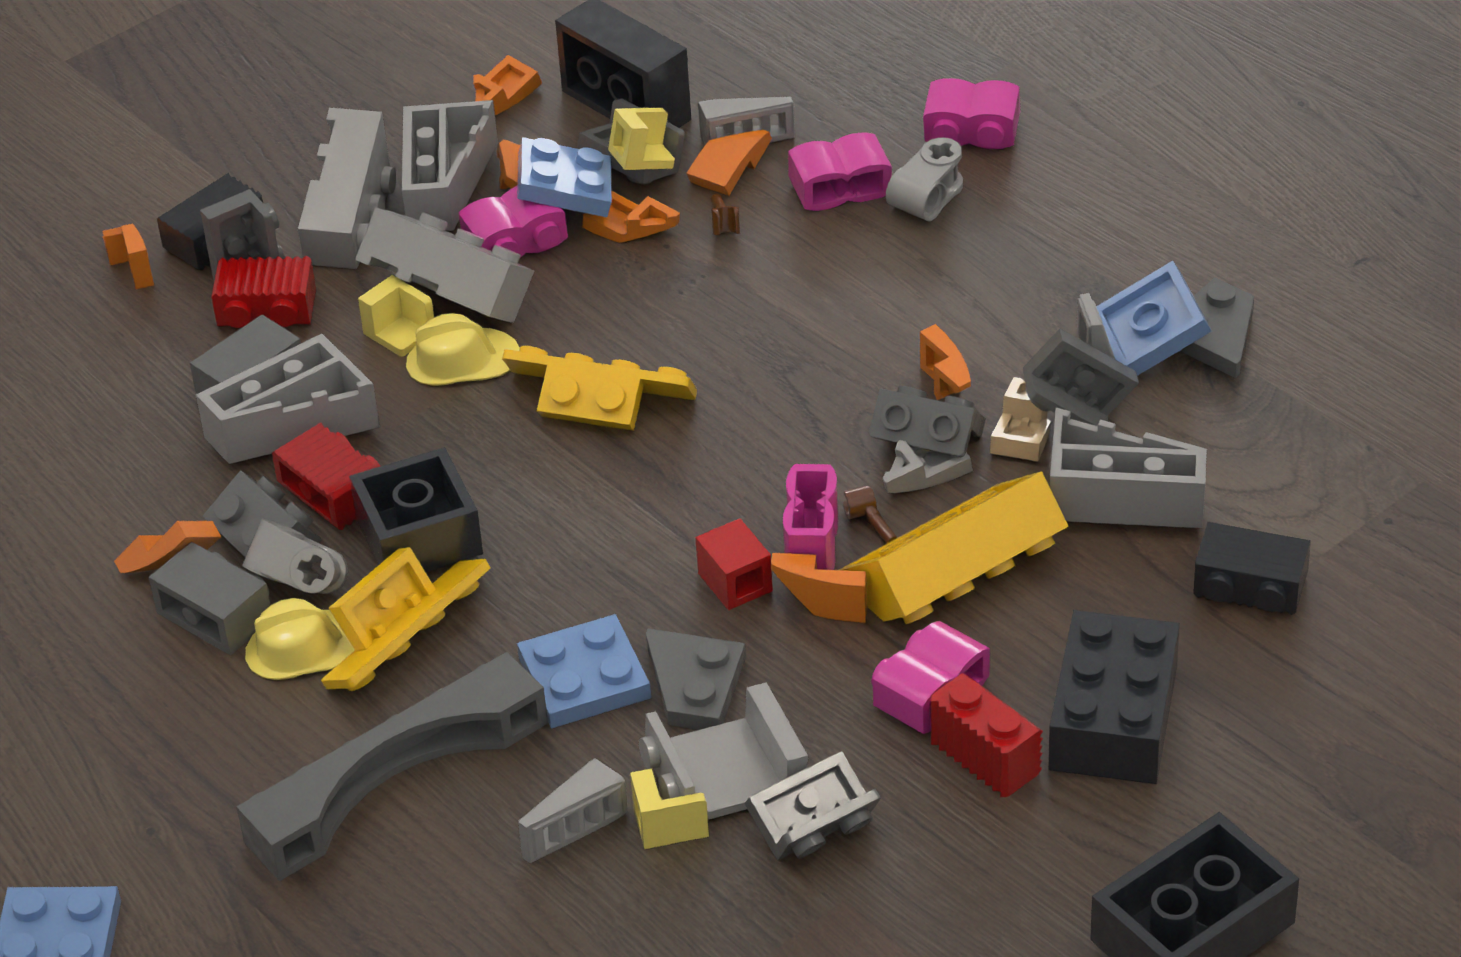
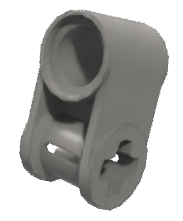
[886,138,963,221]
[242,518,348,594]

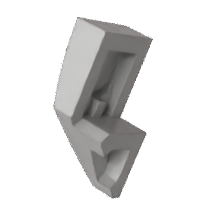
[883,440,973,493]

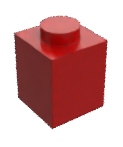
[695,518,773,611]

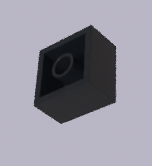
[349,447,483,572]

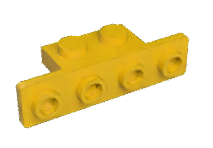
[502,346,697,431]
[321,547,491,691]

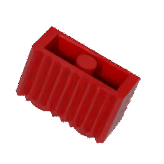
[211,256,316,328]
[272,422,380,530]
[931,673,1043,797]

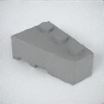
[402,100,498,231]
[298,108,396,269]
[355,207,534,323]
[196,334,380,464]
[1050,407,1207,528]

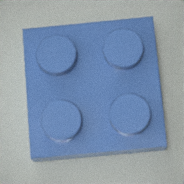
[517,137,612,217]
[1096,261,1212,376]
[517,614,651,728]
[0,886,121,957]

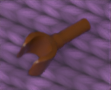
[711,194,740,235]
[843,486,897,544]

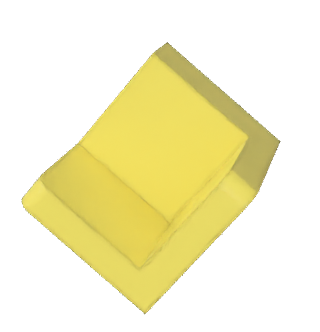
[608,108,675,170]
[358,275,434,357]
[630,768,709,849]

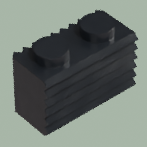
[157,173,263,271]
[1193,522,1311,615]

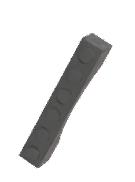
[237,652,548,881]

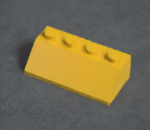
[839,471,1069,624]

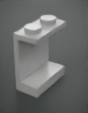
[639,682,808,820]

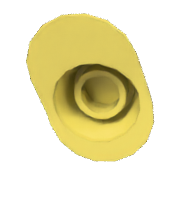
[406,313,520,386]
[245,598,355,680]

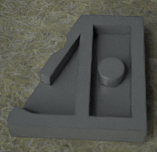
[1180,277,1254,378]
[646,628,746,730]

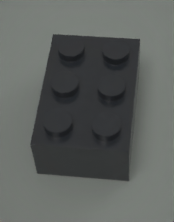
[555,0,691,128]
[1048,610,1180,784]
[1090,812,1299,957]

